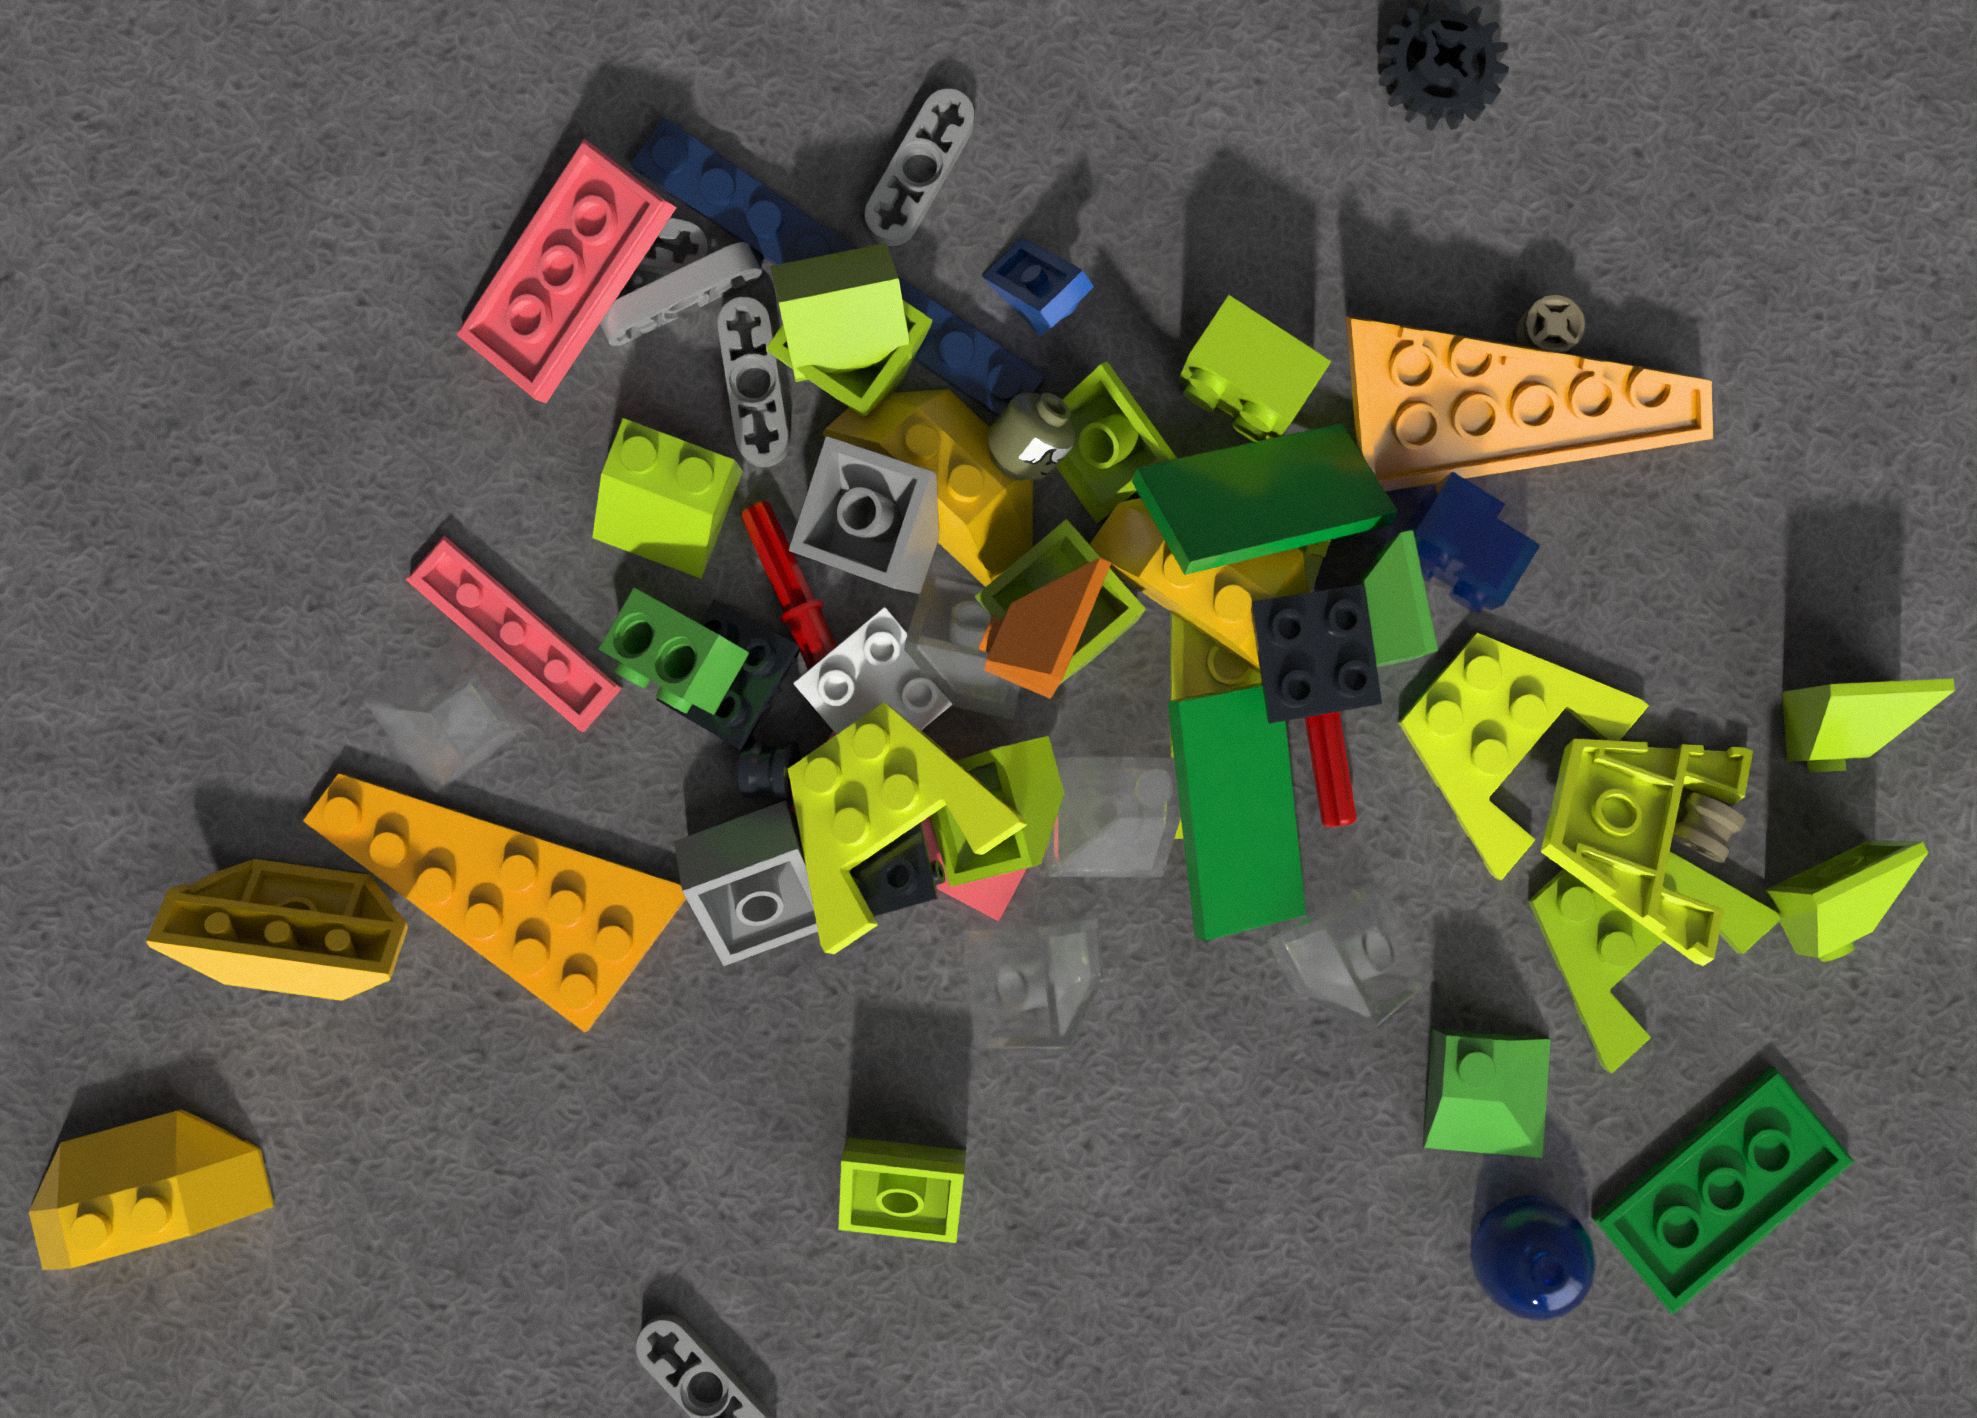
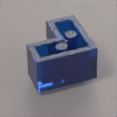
[1402,472,1541,613]

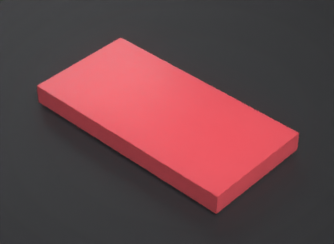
[456,139,677,403]

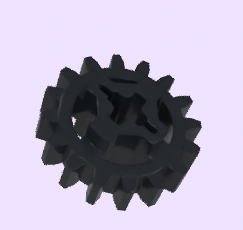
[1378,0,1509,131]

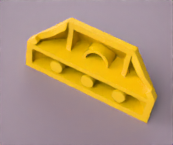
[823,389,1033,587]
[1090,498,1309,673]
[146,859,408,1001]
[29,1109,275,1270]

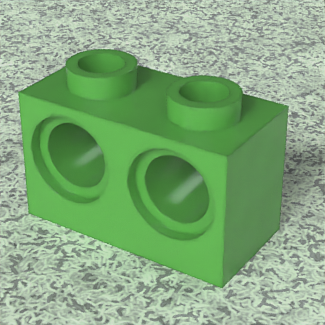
[599,587,749,715]

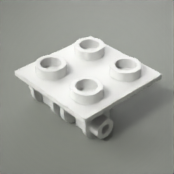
[793,607,960,734]

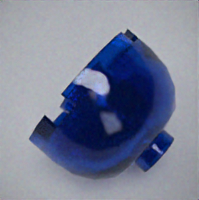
[1470,1195,1597,1322]

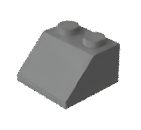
[789,436,939,594]
[673,800,818,966]

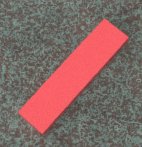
[405,536,622,732]

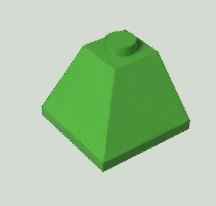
[1353,530,1438,667]
[1423,1028,1551,1158]

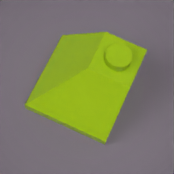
[1782,678,1955,773]
[930,736,1065,887]
[1765,840,1929,962]

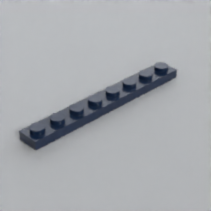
[631,117,1045,417]

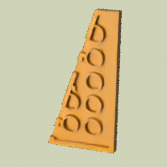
[1345,315,1713,491]
[303,773,686,1032]

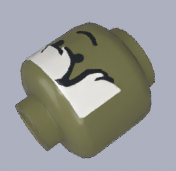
[987,392,1076,481]

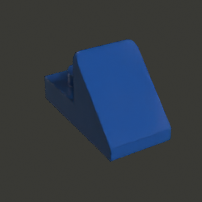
[982,237,1094,336]

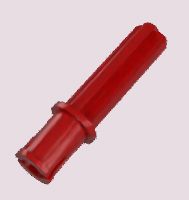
[742,501,837,670]
[1304,712,1357,828]

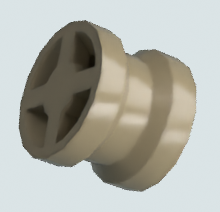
[1515,295,1585,353]
[1672,792,1746,863]

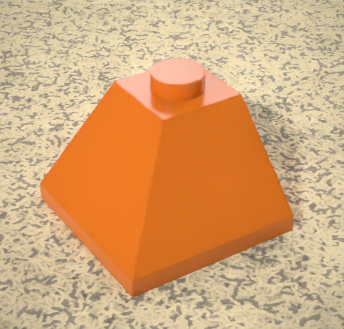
[978,558,1112,699]

